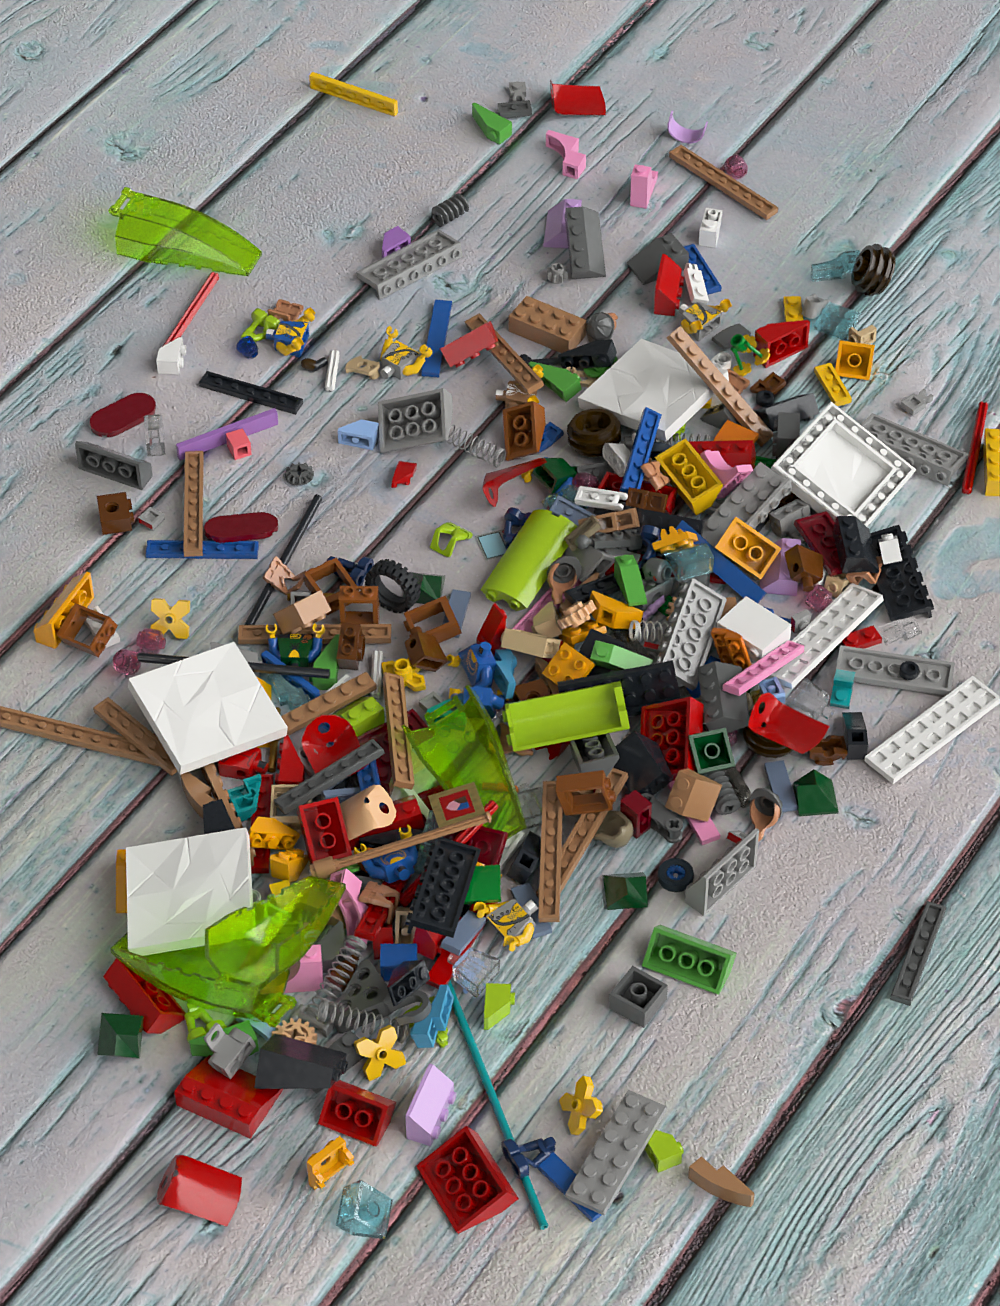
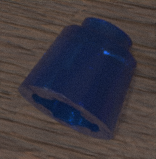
[236,336,259,359]

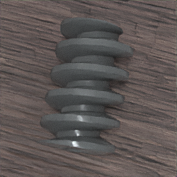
[432,194,469,227]
[707,771,741,815]

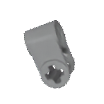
[802,294,830,319]

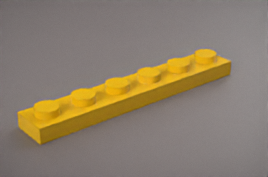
[309,72,398,117]

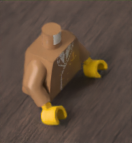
[496,364,544,409]

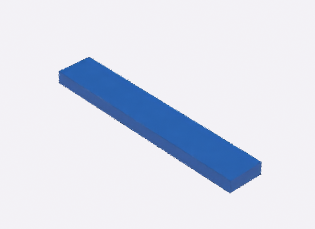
[421,300,452,377]
[619,407,662,494]
[675,520,767,603]
[146,540,259,559]

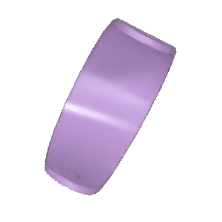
[668,111,708,144]

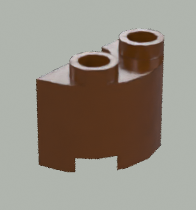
[808,735,848,766]

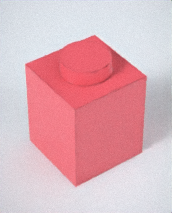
[226,428,252,460]

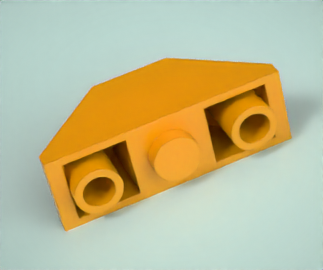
[589,591,644,629]
[248,817,300,850]
[270,848,309,883]

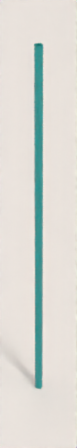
[411,897,549,1230]

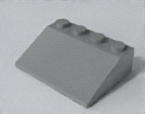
[378,388,453,453]
[685,828,759,916]

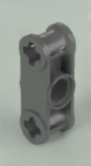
[641,793,683,843]

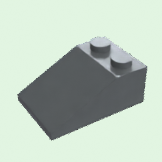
[627,233,689,285]

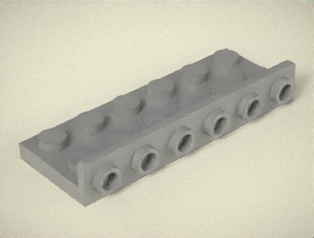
[356,229,463,299]
[860,413,969,486]
[702,462,792,547]
[653,578,727,691]

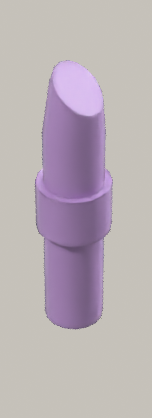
[641,595,665,624]

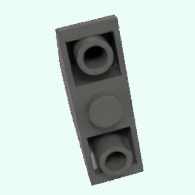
[315,921,347,973]

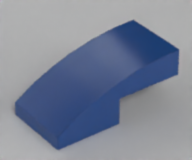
[539,422,564,453]

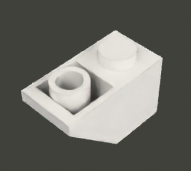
[699,208,723,248]
[156,337,186,375]
[878,533,902,564]

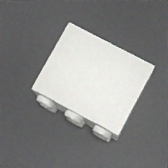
[717,596,791,664]

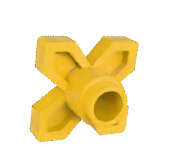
[150,598,190,639]
[382,657,426,692]
[354,1025,406,1081]
[559,1076,603,1135]

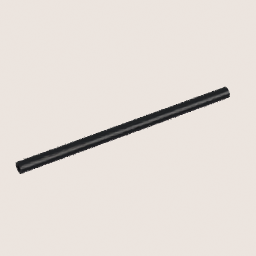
[244,494,322,625]
[138,653,330,679]

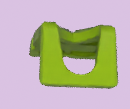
[430,522,473,557]

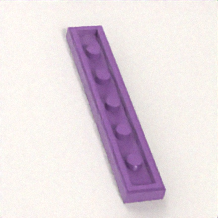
[176,408,278,460]

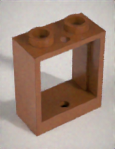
[304,557,359,615]
[339,586,380,624]
[403,595,462,643]
[56,603,118,658]
[556,770,616,816]

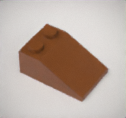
[503,401,546,461]

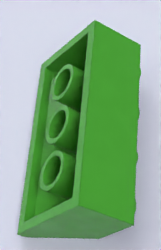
[642,925,737,995]

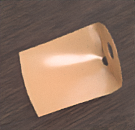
[340,785,396,841]

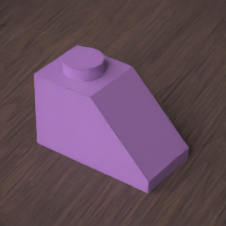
[382,226,411,258]

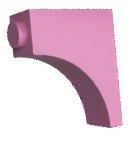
[630,164,658,209]
[700,450,753,499]
[260,944,324,994]

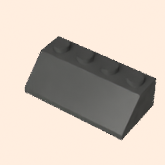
[565,207,606,279]
[75,441,153,490]
[697,661,750,733]
[569,733,619,777]

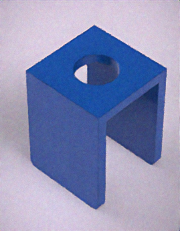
[380,944,418,982]

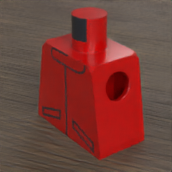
[218,747,269,780]

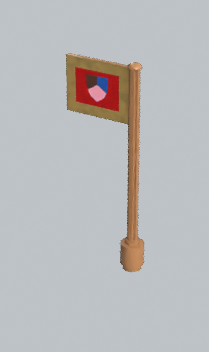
[309,782,492,881]

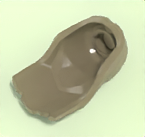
[574,810,634,848]

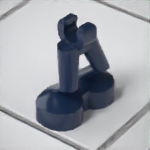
[503,507,531,549]
[638,525,661,572]
[327,556,374,586]
[501,1137,556,1179]

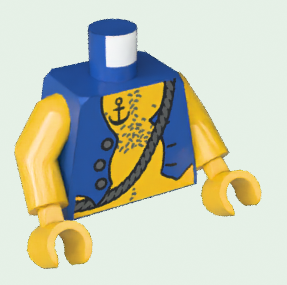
[266,307,316,358]

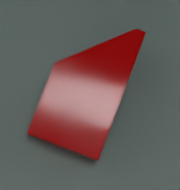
[391,461,417,488]

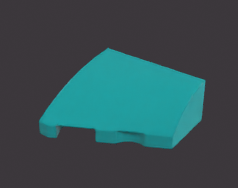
[227,774,262,822]

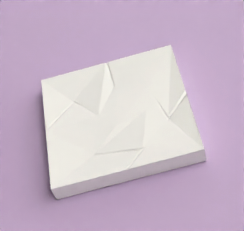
[578,339,729,442]
[771,402,916,527]
[128,642,288,775]
[126,827,255,958]

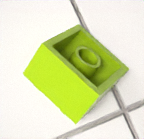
[332,696,385,737]

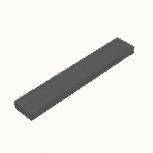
[273,739,385,815]
[890,901,947,1006]

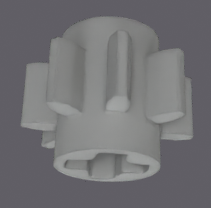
[547,262,568,284]

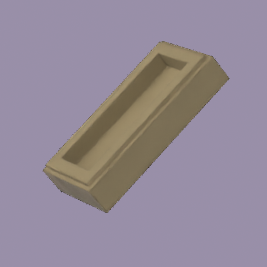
[565,515,601,551]

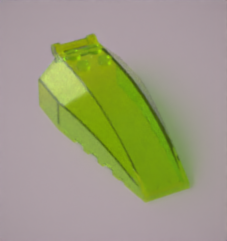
[108,187,262,276]
[401,685,527,839]
[205,876,346,998]
[110,932,297,1027]

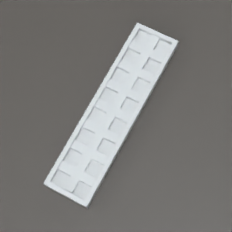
[767,583,883,689]
[864,676,1000,784]

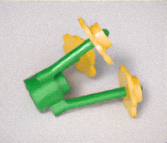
[730,334,770,376]

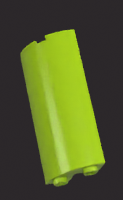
[480,509,578,611]
[502,681,630,752]

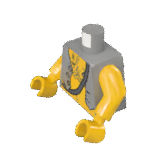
[678,298,732,341]
[380,326,432,379]
[473,899,539,951]

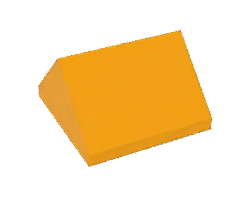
[835,340,875,380]

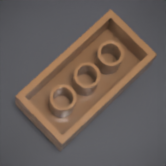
[509,296,587,353]

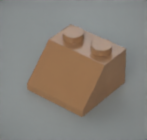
[665,768,722,822]

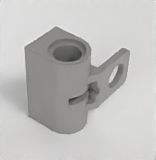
[769,499,811,543]
[204,1023,256,1079]

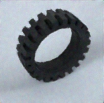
[365,559,421,613]

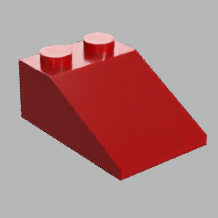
[753,320,810,368]

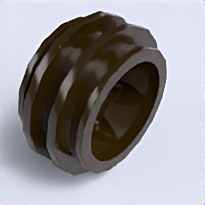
[851,244,896,296]
[567,409,622,457]
[743,703,794,758]

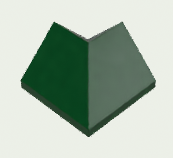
[403,572,445,604]
[688,728,736,774]
[793,769,839,817]
[603,872,648,910]
[97,1013,144,1058]

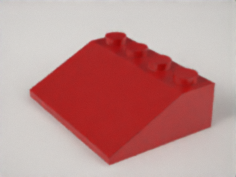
[640,697,704,781]
[174,1055,283,1139]
[416,1126,519,1234]

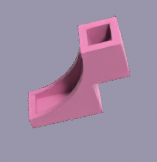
[546,130,586,179]
[327,869,368,949]

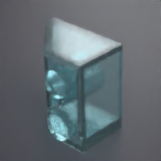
[664,543,714,581]
[336,1180,393,1239]

